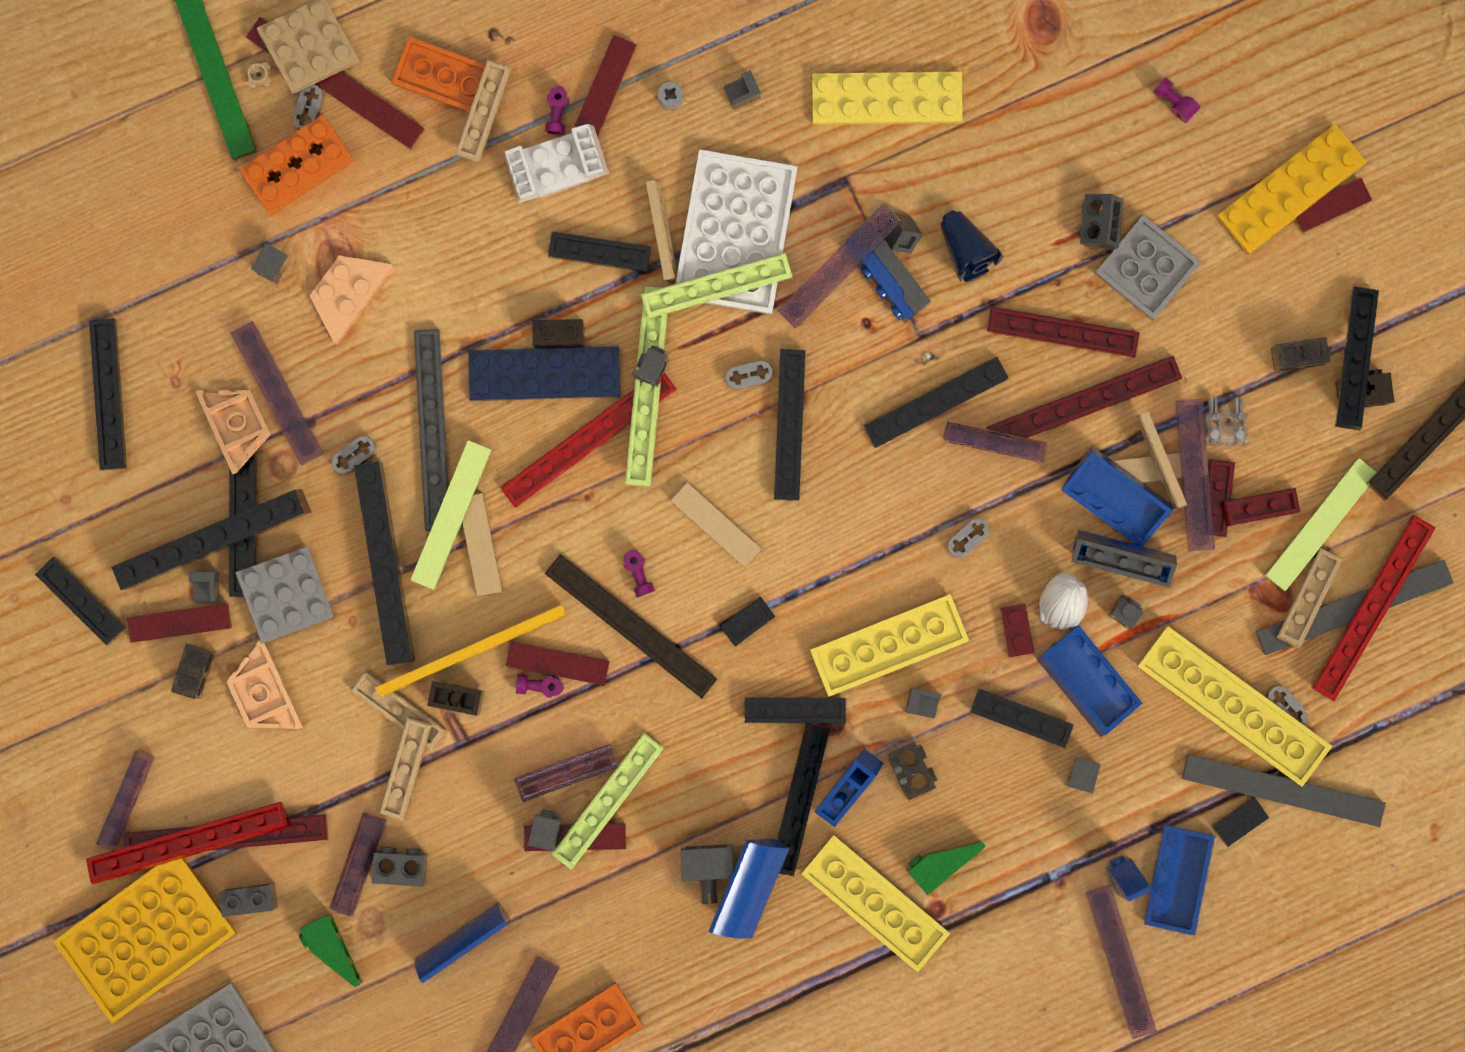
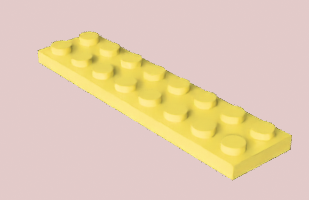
[1137,626,1332,787]

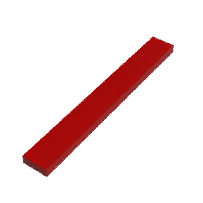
[500,372,677,508]
[1311,515,1436,701]
[86,801,288,884]

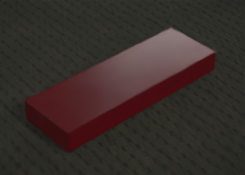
[1296,178,1372,233]
[1200,459,1235,537]
[1222,488,1300,526]

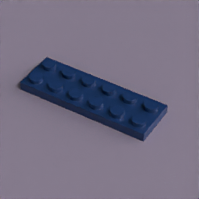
[468,346,620,401]

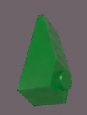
[907,841,986,895]
[299,913,363,987]

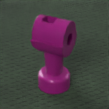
[1153,77,1200,123]
[545,86,570,135]
[623,550,655,597]
[516,674,564,698]

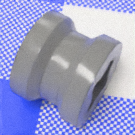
[658,81,683,110]

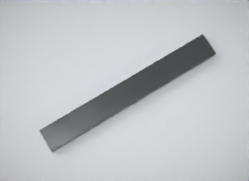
[414,329,449,531]
[1256,560,1454,655]
[1182,754,1386,827]

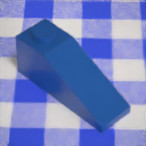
[815,748,884,827]
[1105,855,1152,902]

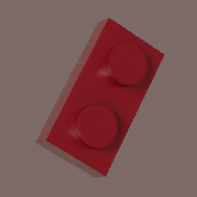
[1000,603,1034,657]

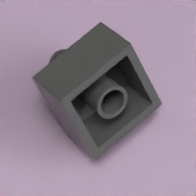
[681,844,733,904]

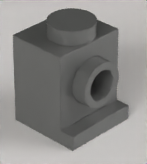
[632,345,669,388]
[1108,595,1144,630]

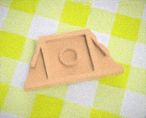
[310,256,394,345]
[195,390,270,474]
[226,640,304,729]

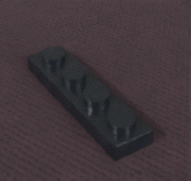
[548,232,651,272]
[35,557,126,645]
[970,688,1074,748]
[745,697,846,723]

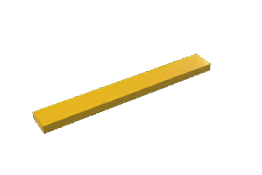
[375,605,566,697]

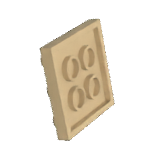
[257,0,359,94]

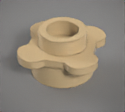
[246,62,272,88]

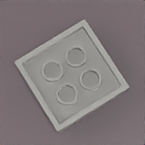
[1094,215,1201,321]
[235,547,334,644]

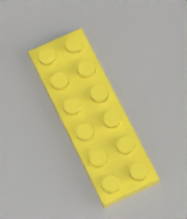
[812,72,963,125]
[810,594,969,697]
[801,835,950,972]

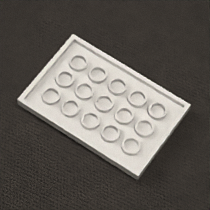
[676,149,798,315]

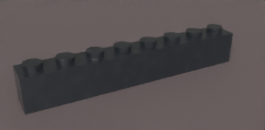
[354,461,415,665]
[111,489,312,590]

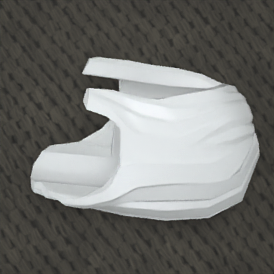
[1039,573,1088,630]

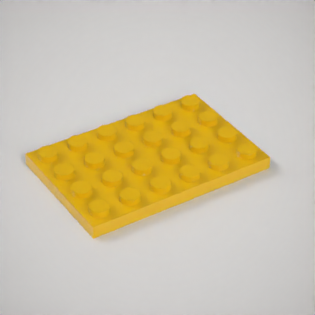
[53,858,237,1024]

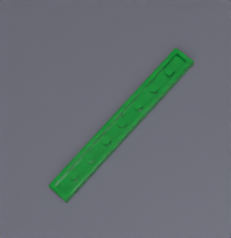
[175,0,257,160]

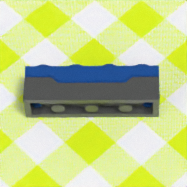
[845,222,931,323]
[1071,530,1177,588]

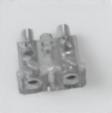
[1202,397,1251,446]

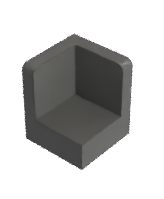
[724,70,761,110]
[880,212,923,254]
[251,243,287,284]
[189,572,219,603]
[905,688,942,718]
[1065,758,1101,793]

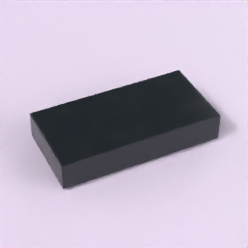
[720,596,775,646]
[1212,797,1269,847]

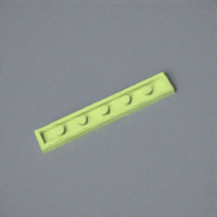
[641,253,793,319]
[411,440,492,590]
[1264,458,1376,591]
[552,733,664,870]

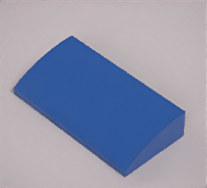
[1061,446,1173,547]
[1037,625,1143,737]
[1144,825,1216,936]
[709,838,790,939]
[415,902,510,984]

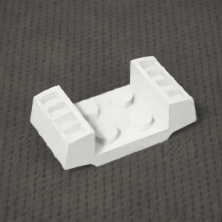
[504,124,609,203]

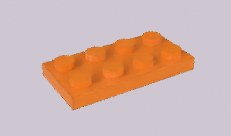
[391,36,485,113]
[530,983,643,1052]

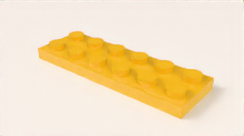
[1217,124,1367,255]

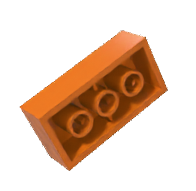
[239,114,354,216]

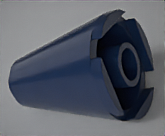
[940,210,1003,282]

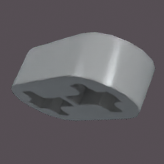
[292,84,324,130]
[726,361,772,390]
[332,436,376,474]
[947,518,989,558]
[1266,686,1307,725]

